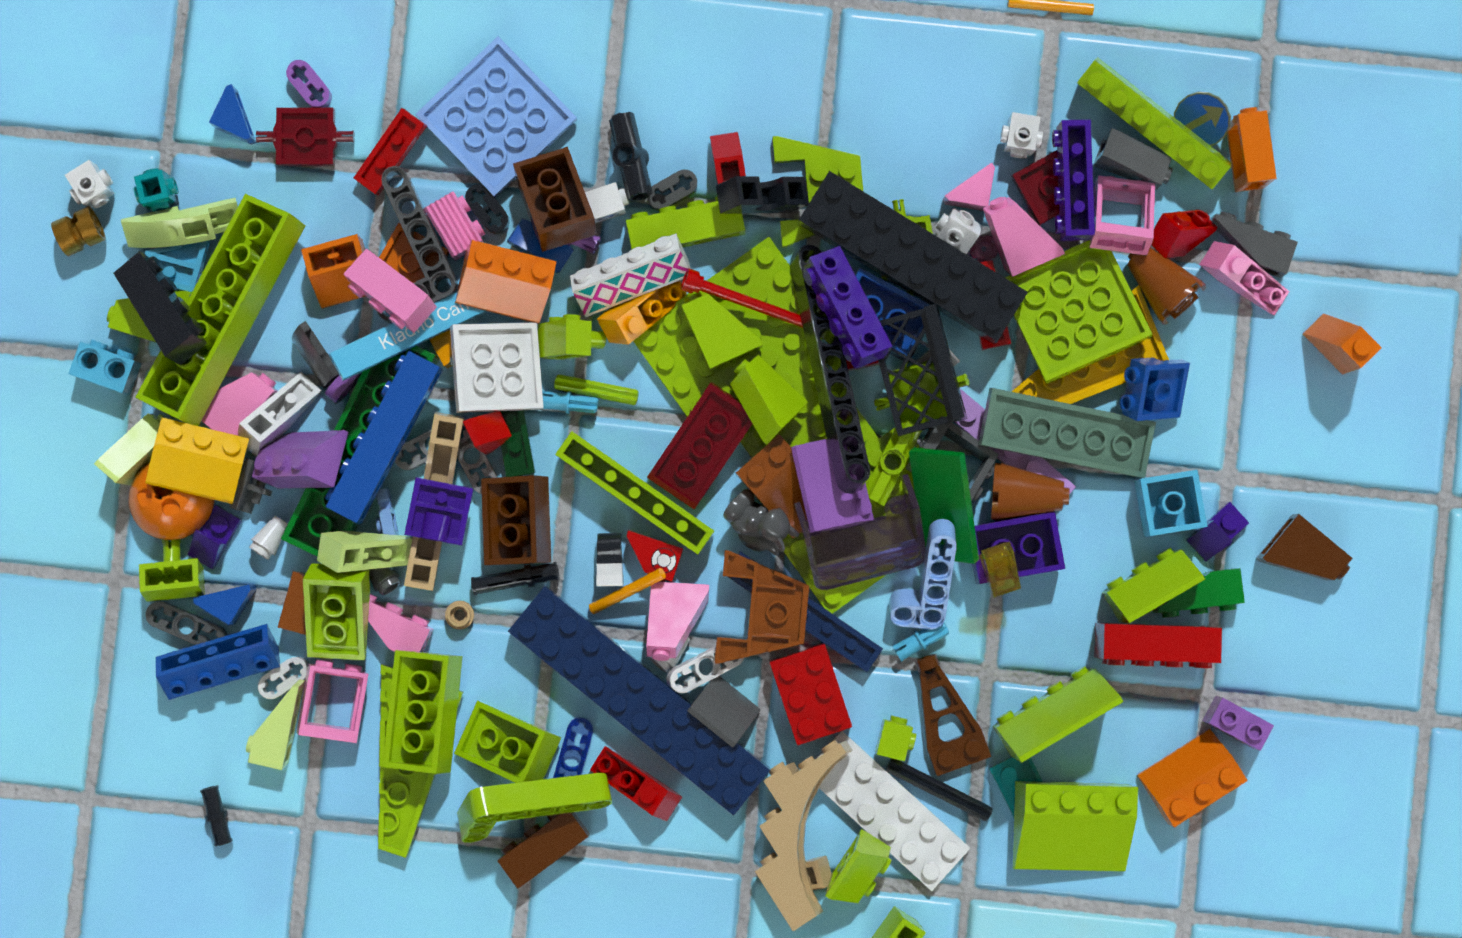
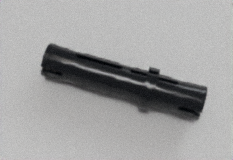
[471,562,560,595]

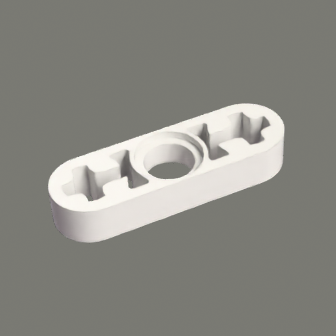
[666,646,744,693]

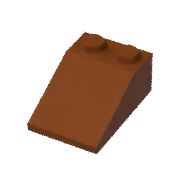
[736,434,809,539]

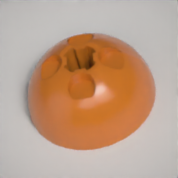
[128,462,215,540]

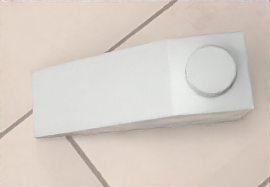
[238,372,322,457]

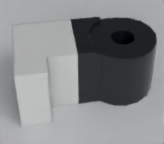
[596,533,624,586]

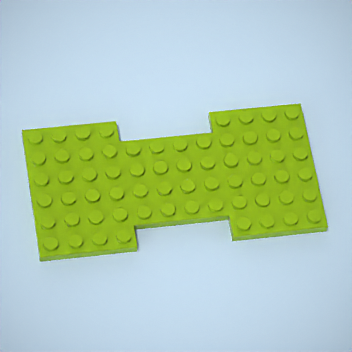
[633,237,923,614]

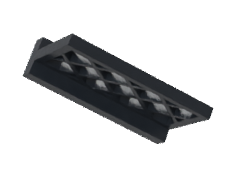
[878,304,968,436]

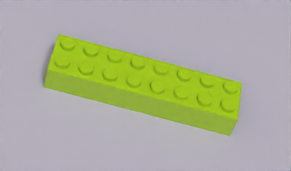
[135,194,306,426]

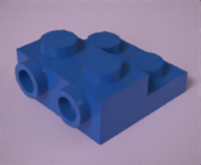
[1119,357,1190,421]

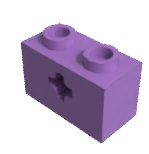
[1202,696,1274,751]

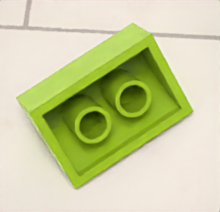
[1102,547,1205,623]

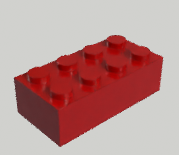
[1094,623,1222,668]

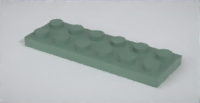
[978,388,1156,478]

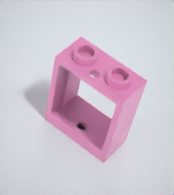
[1090,175,1155,255]
[296,659,369,743]

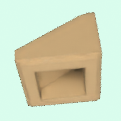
[806,856,832,890]

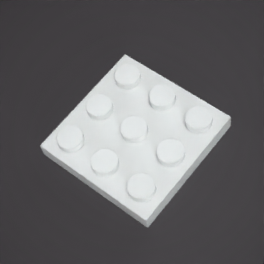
[450,323,543,413]

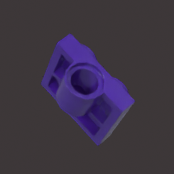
[404,477,473,546]

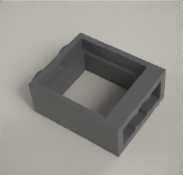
[905,416,999,503]

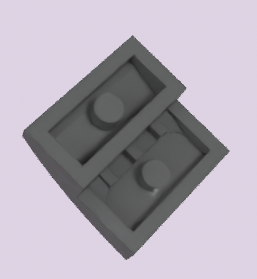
[687,676,761,748]

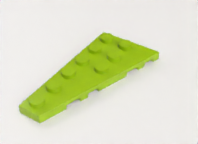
[378,664,464,858]

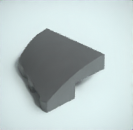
[292,321,339,389]

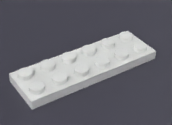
[816,731,970,891]

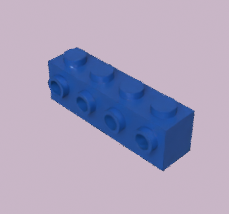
[155,624,280,700]

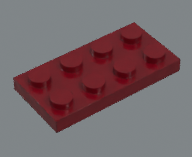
[647,382,753,509]

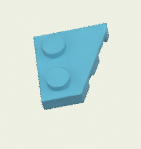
[145,240,211,292]

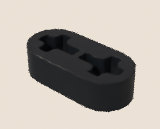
[465,184,510,234]

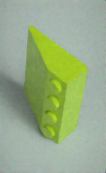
[993,666,1124,763]
[1012,781,1138,871]

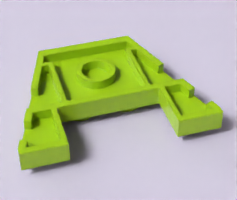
[772,136,863,248]

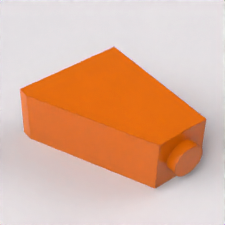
[1302,314,1382,375]

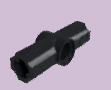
[609,112,653,202]

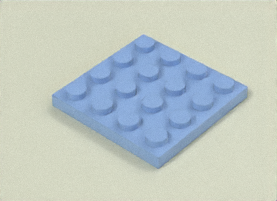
[415,36,577,198]

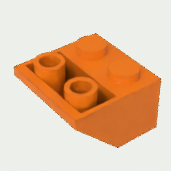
[301,234,366,309]

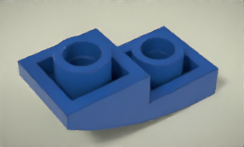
[507,218,574,274]

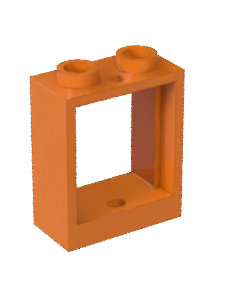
[1227,107,1277,192]

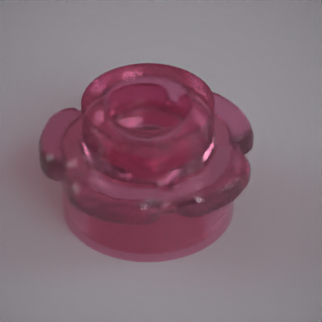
[970,235,998,262]

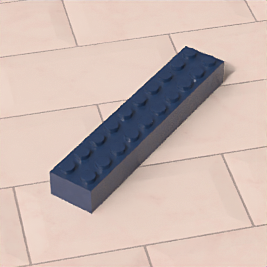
[508,586,770,816]

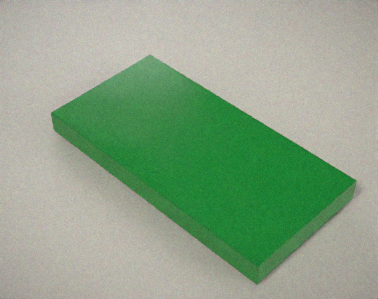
[909,447,979,564]

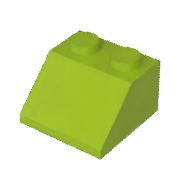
[825,829,892,903]

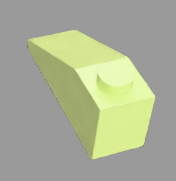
[317,531,413,573]
[246,679,305,770]

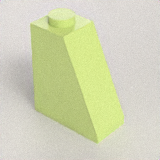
[94,413,166,485]

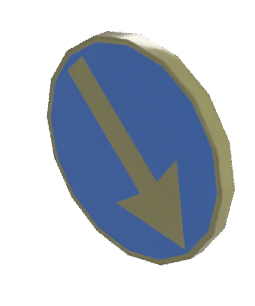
[1174,92,1231,146]

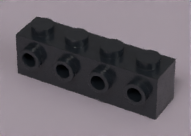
[113,251,207,366]

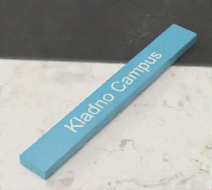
[329,293,487,381]

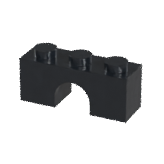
[716,176,809,214]

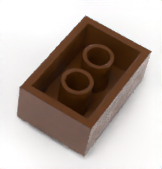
[513,147,597,252]

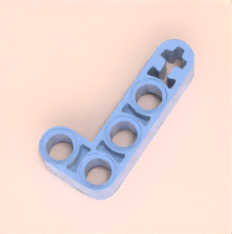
[890,519,956,629]

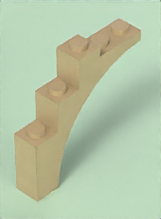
[755,740,853,931]

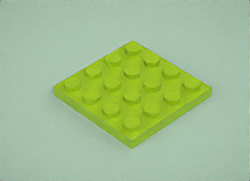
[1005,240,1153,384]

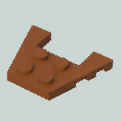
[715,550,809,664]

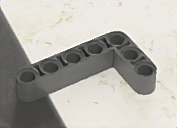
[377,166,459,324]

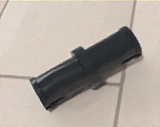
[200,785,233,846]

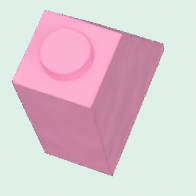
[983,197,1065,277]
[201,372,278,436]
[646,582,709,661]

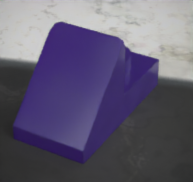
[1186,502,1249,561]
[188,505,242,569]

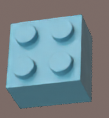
[1134,469,1208,537]

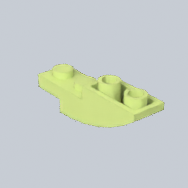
[120,197,238,248]

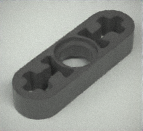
[146,601,227,645]

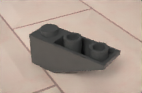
[1210,212,1298,278]

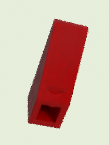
[590,746,682,821]

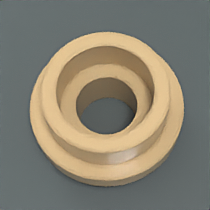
[445,601,474,629]

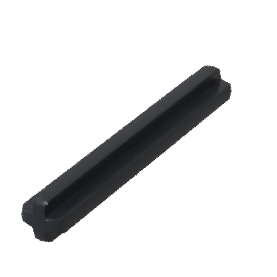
[886,758,993,821]

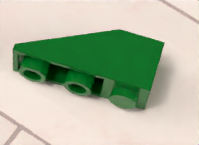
[1153,568,1245,618]

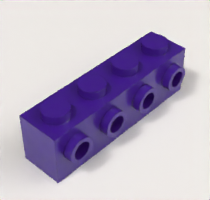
[1052,119,1095,241]
[803,246,892,369]

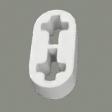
[258,657,308,699]

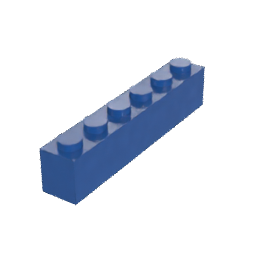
[325,351,443,524]

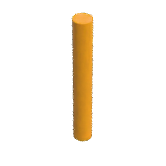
[1008,0,1094,15]
[589,568,666,614]

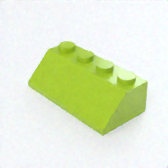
[383,650,463,774]

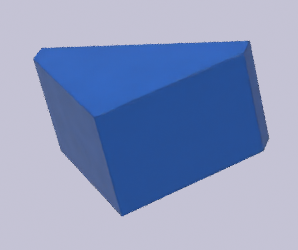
[209,84,256,145]
[193,584,256,625]

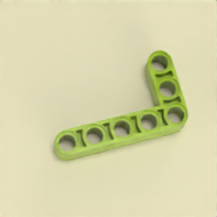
[457,773,612,843]

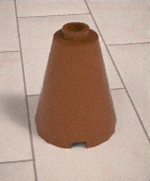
[1127,247,1206,325]
[991,463,1070,520]

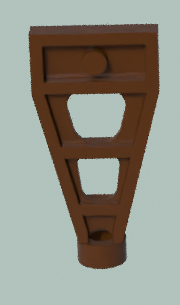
[915,654,991,776]

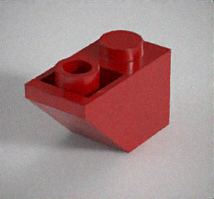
[710,132,746,185]
[1151,209,1218,259]

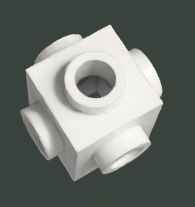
[1000,112,1043,159]
[65,160,115,208]
[935,208,983,254]

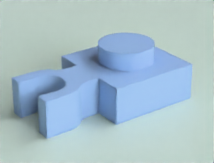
[376,488,399,535]

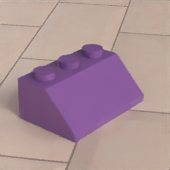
[252,430,348,489]
[791,439,874,533]

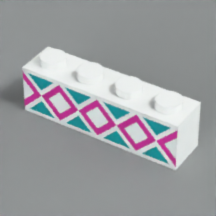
[570,234,691,317]

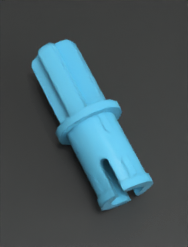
[542,391,599,414]
[892,622,949,662]

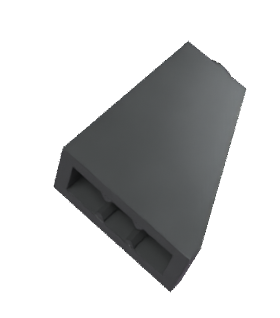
[1093,128,1173,190]

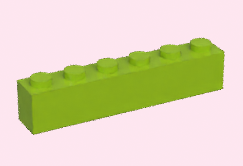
[1077,57,1232,189]
[555,431,715,555]

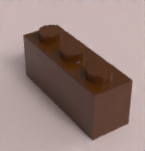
[497,812,590,889]

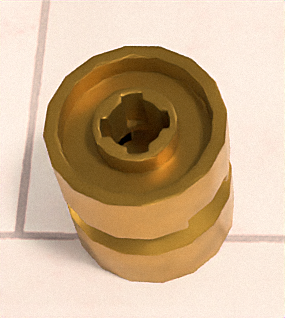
[51,206,106,256]

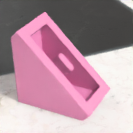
[943,163,995,211]

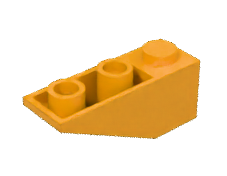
[597,280,687,345]

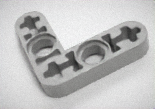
[395,420,498,494]

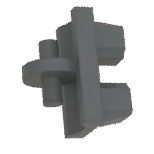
[229,458,272,514]

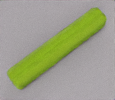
[554,374,639,405]

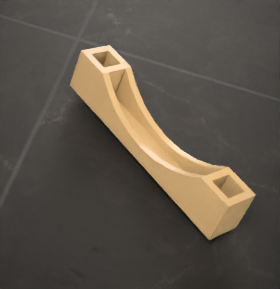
[404,412,464,591]

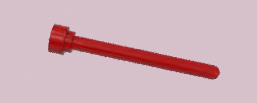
[680,268,803,328]

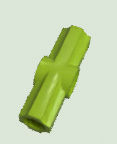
[866,418,922,507]

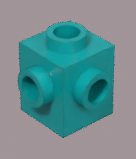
[134,168,179,212]

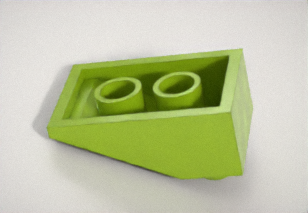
[303,563,370,660]
[454,700,562,783]

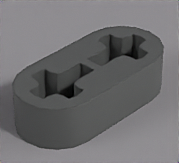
[647,169,697,211]

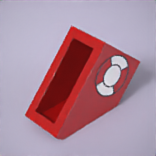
[626,530,684,582]

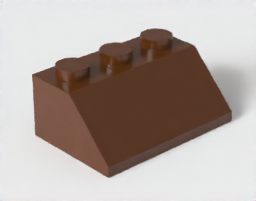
[481,475,552,565]

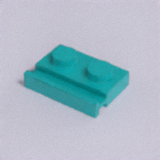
[989,757,1043,818]

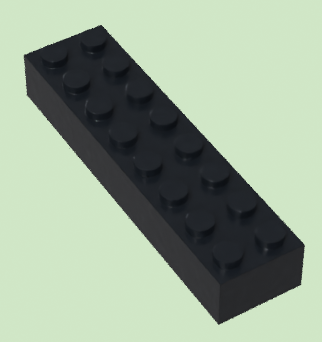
[799,171,1028,345]

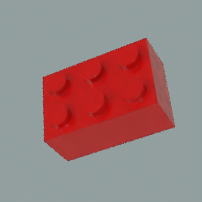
[769,643,852,746]

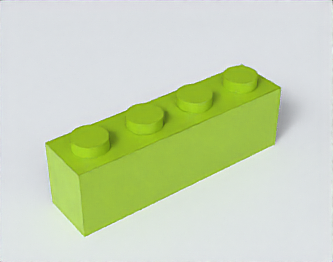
[626,197,745,249]

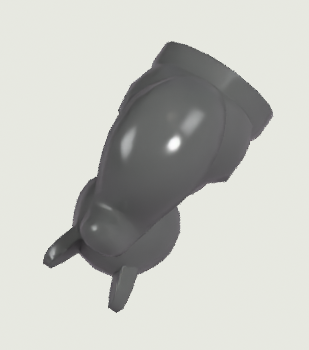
[723,489,800,556]

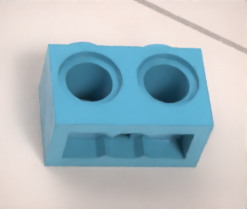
[68,339,142,395]

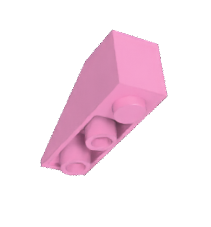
[1199,241,1290,315]
[368,593,434,652]

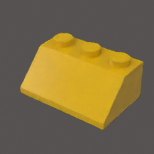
[145,417,249,504]

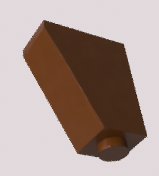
[1256,514,1353,580]

